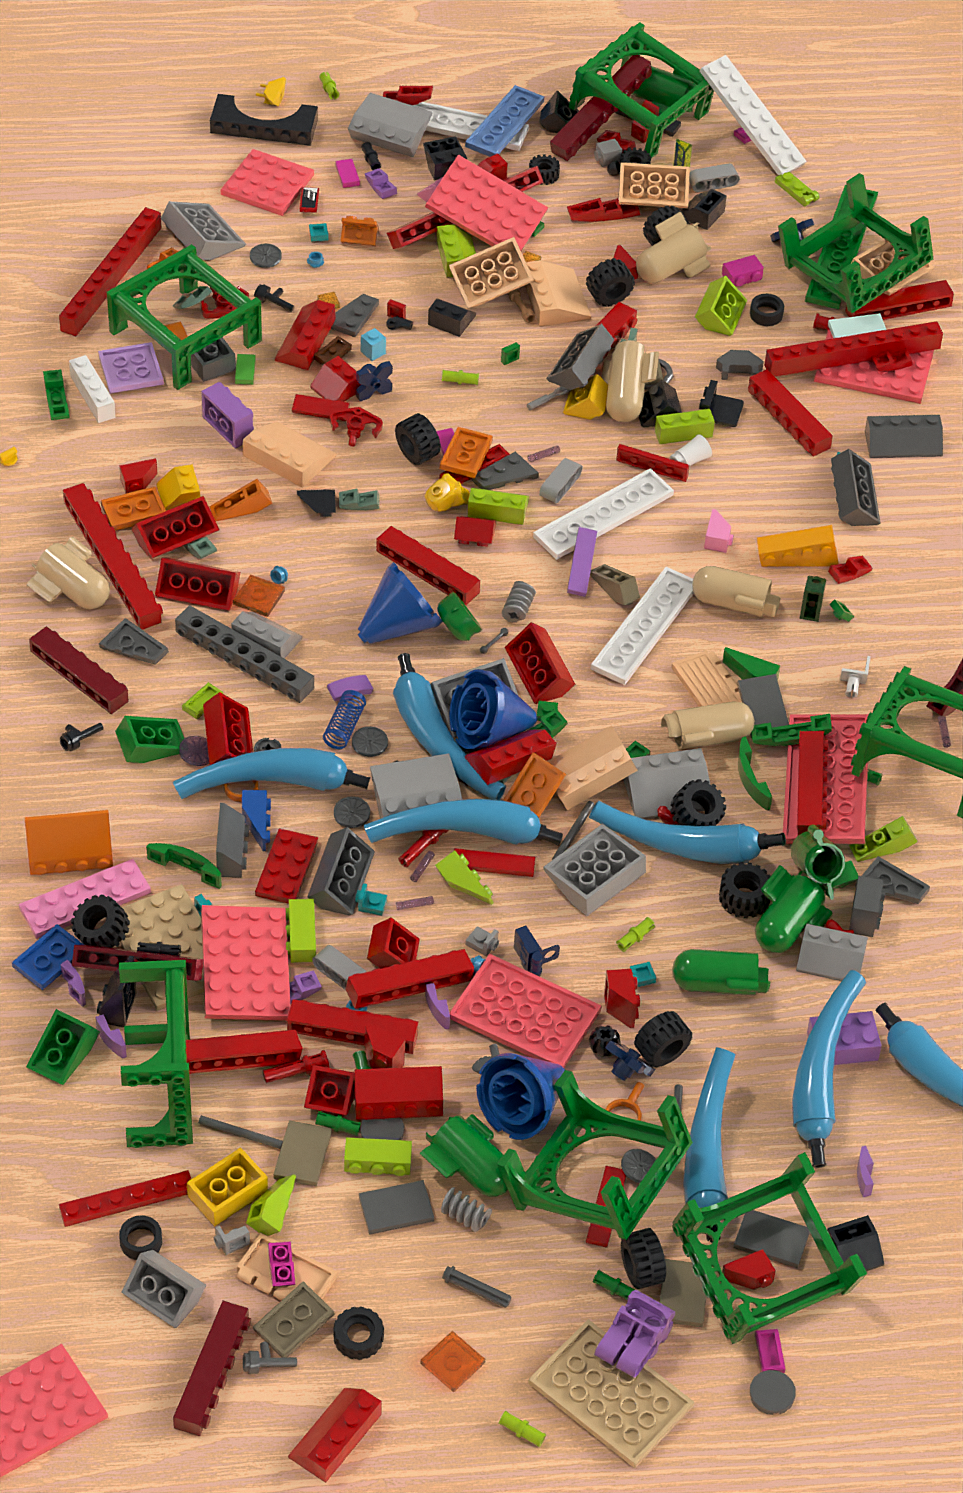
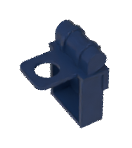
[513,926,560,977]

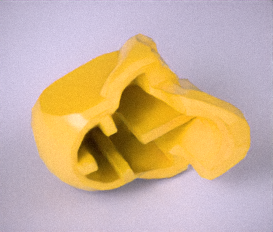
[425,474,470,512]

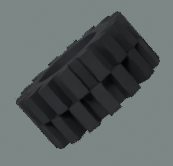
[620,147,651,166]
[529,154,560,185]

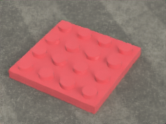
[221,149,314,216]

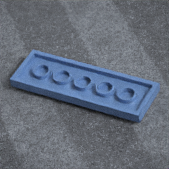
[465,85,545,157]

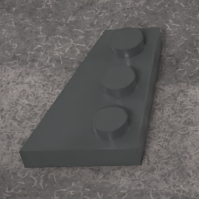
[331,294,379,337]
[472,451,539,490]
[99,618,169,665]
[855,856,930,904]

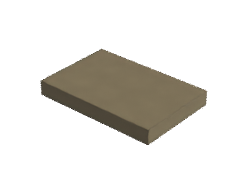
[273,1120,332,1187]
[660,1259,706,1327]
[253,1281,335,1358]

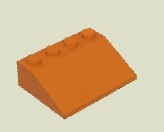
[25,810,113,875]

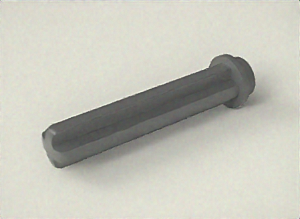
[442,1266,512,1308]

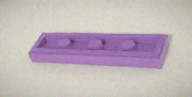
[567,527,597,597]

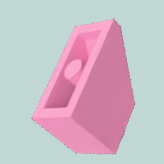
[704,509,734,553]

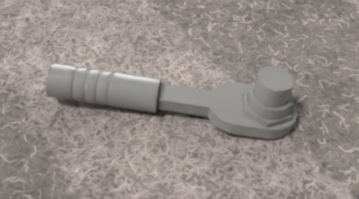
[527,386,571,410]

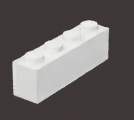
[69,355,116,423]

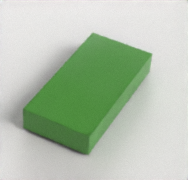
[235,354,256,385]

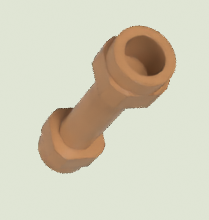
[507,289,535,323]

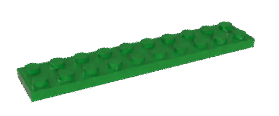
[805,185,878,309]

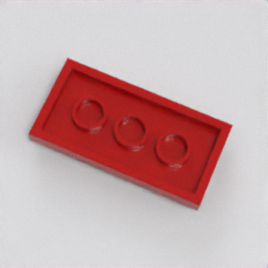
[255,828,318,904]

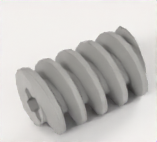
[502,581,536,623]
[441,1187,492,1232]

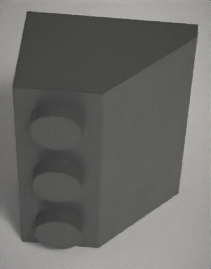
[216,803,249,878]

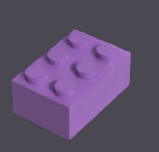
[201,382,254,449]
[807,1011,882,1065]

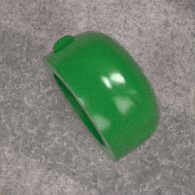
[437,591,483,641]

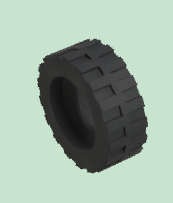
[333,1306,384,1360]

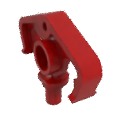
[201,286,249,319]
[330,407,383,447]

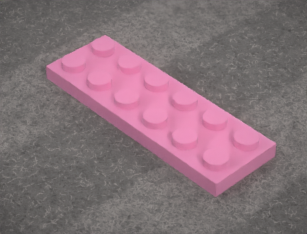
[19,859,151,939]

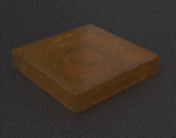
[233,574,285,617]
[420,1331,486,1392]

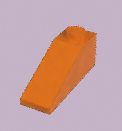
[209,479,273,521]

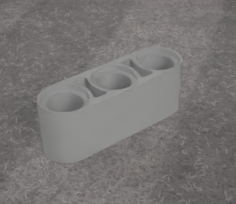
[689,163,740,192]
[539,458,583,503]
[312,945,366,990]

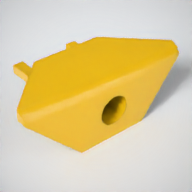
[256,77,286,106]

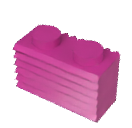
[722,255,764,287]

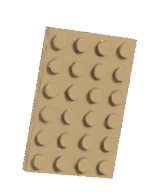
[106,884,204,1011]
[528,1319,694,1468]

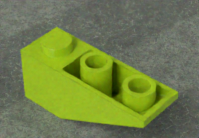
[849,816,918,862]
[435,851,494,905]
[246,1174,296,1236]

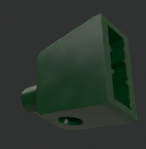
[799,576,827,622]

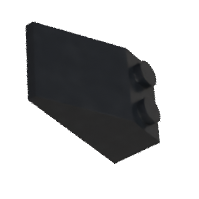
[97,955,137,1027]

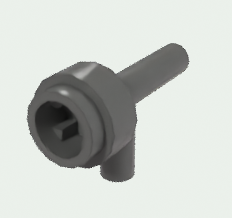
[243,1342,297,1374]

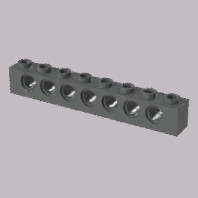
[175,605,314,703]

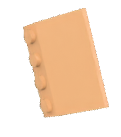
[619,163,690,208]
[449,237,534,310]
[851,240,934,296]
[525,260,591,327]
[243,422,336,488]
[548,725,638,810]

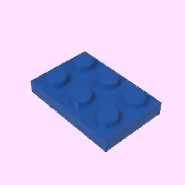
[12,924,84,990]

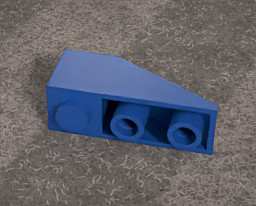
[242,790,271,851]

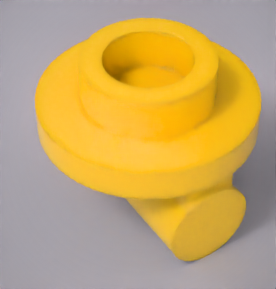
[0,446,18,466]

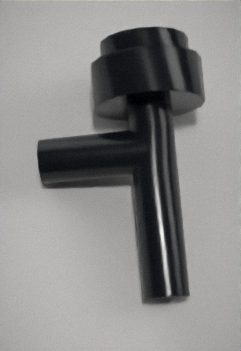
[254,284,295,312]
[60,723,104,751]

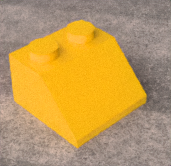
[563,374,608,420]
[156,464,200,511]

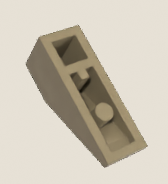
[590,564,640,605]

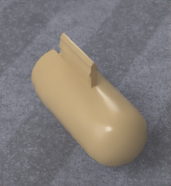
[636,212,711,284]
[601,340,659,422]
[27,537,110,610]
[692,566,781,617]
[661,701,755,750]

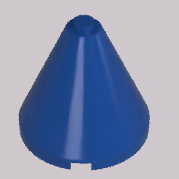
[357,562,443,644]
[449,669,537,750]
[476,1053,565,1140]

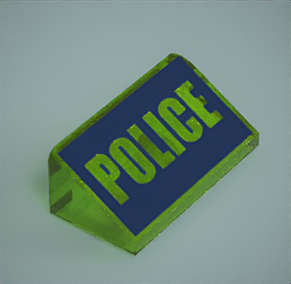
[673,139,692,167]

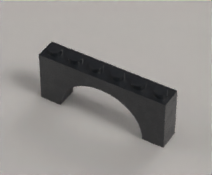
[210,94,318,146]

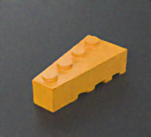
[757,525,839,567]

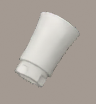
[669,435,712,467]

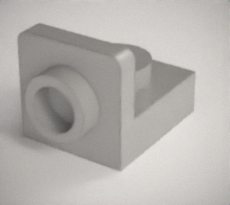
[465,926,499,956]
[213,1226,250,1255]

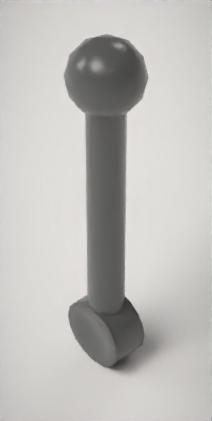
[480,628,508,653]

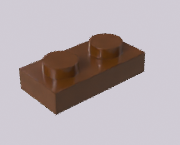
[314,336,352,365]

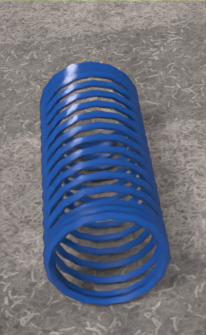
[323,690,366,749]

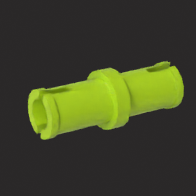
[319,72,339,100]
[442,370,479,385]
[616,917,655,952]
[498,1411,546,1447]

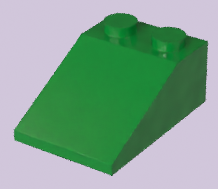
[115,716,189,763]
[26,1009,100,1085]

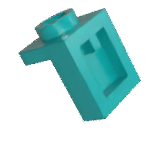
[355,883,388,916]

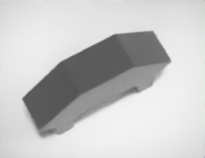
[716,350,764,380]

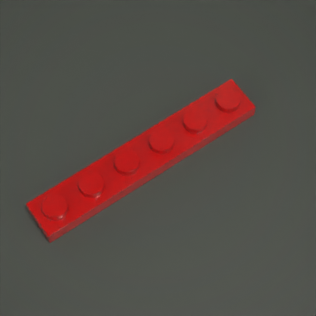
[59,1170,191,1227]

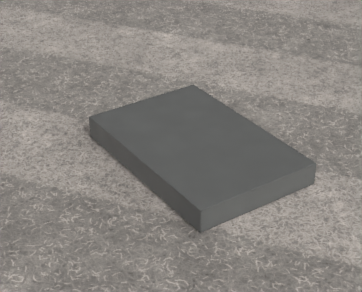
[737,674,789,738]
[359,1180,434,1235]
[734,1210,810,1268]

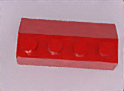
[274,300,336,371]
[132,496,220,559]
[155,557,241,611]
[504,622,576,704]
[203,692,253,765]
[465,730,557,785]
[354,1066,443,1120]
[288,1388,382,1483]

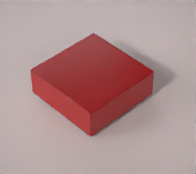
[387,299,406,319]

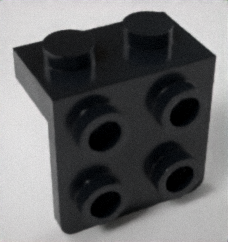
[699,380,744,427]

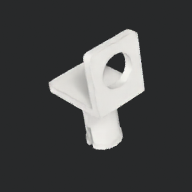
[840,656,871,698]

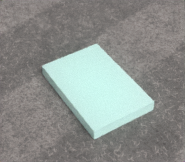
[828,313,886,338]

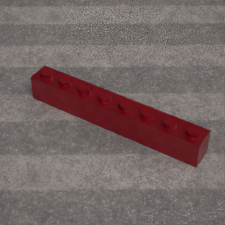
[550,55,652,161]

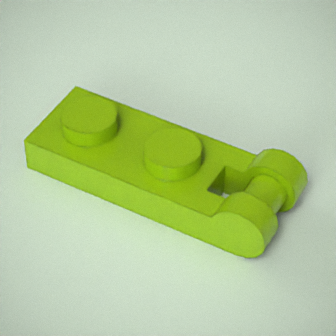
[775,172,820,207]

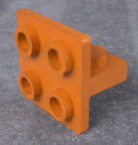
[340,216,379,246]

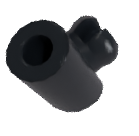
[386,316,413,330]

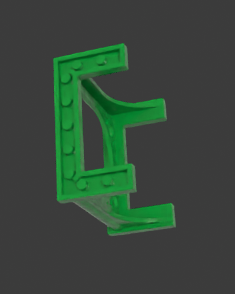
[569,22,714,159]
[778,173,934,313]
[107,244,262,390]
[851,666,963,818]
[119,960,193,1148]
[497,1070,693,1240]
[672,1152,867,1344]

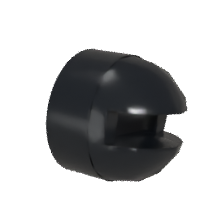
[607,161,620,175]

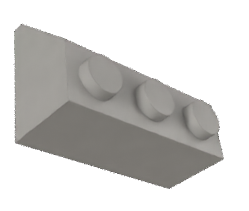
[231,611,302,659]
[796,924,868,981]
[121,1250,206,1328]

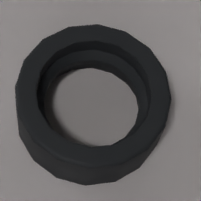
[750,293,785,326]
[119,1215,162,1260]

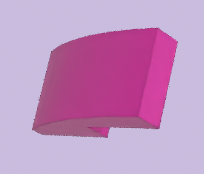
[268,1241,295,1287]

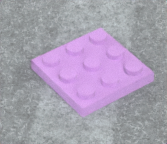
[98,342,164,394]

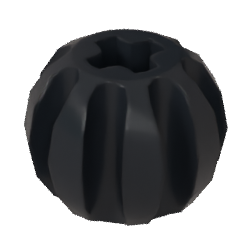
[589,1025,621,1057]

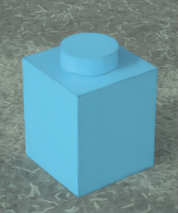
[360,328,386,361]

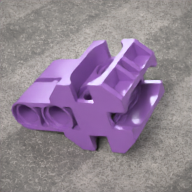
[594,1290,675,1378]

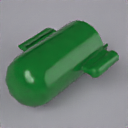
[632,66,697,120]
[791,825,845,900]
[755,865,833,953]
[672,949,770,995]
[420,1114,508,1197]

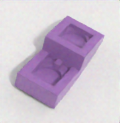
[365,168,397,199]
[327,675,373,701]
[61,960,86,1007]
[289,970,322,1004]
[425,983,450,1029]
[95,1014,127,1058]
[857,1146,874,1197]

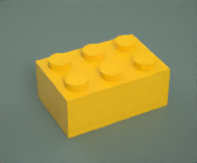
[187,1147,268,1227]

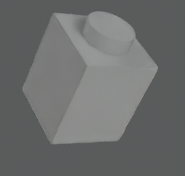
[594,139,622,167]

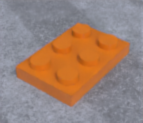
[439,427,493,478]
[101,487,166,531]
[503,753,566,818]

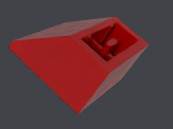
[604,969,640,1028]

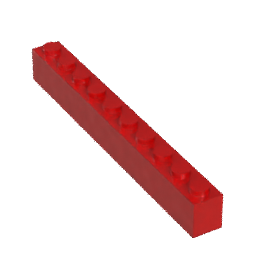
[387,166,543,249]
[59,207,162,337]
[764,321,943,377]
[63,483,163,630]

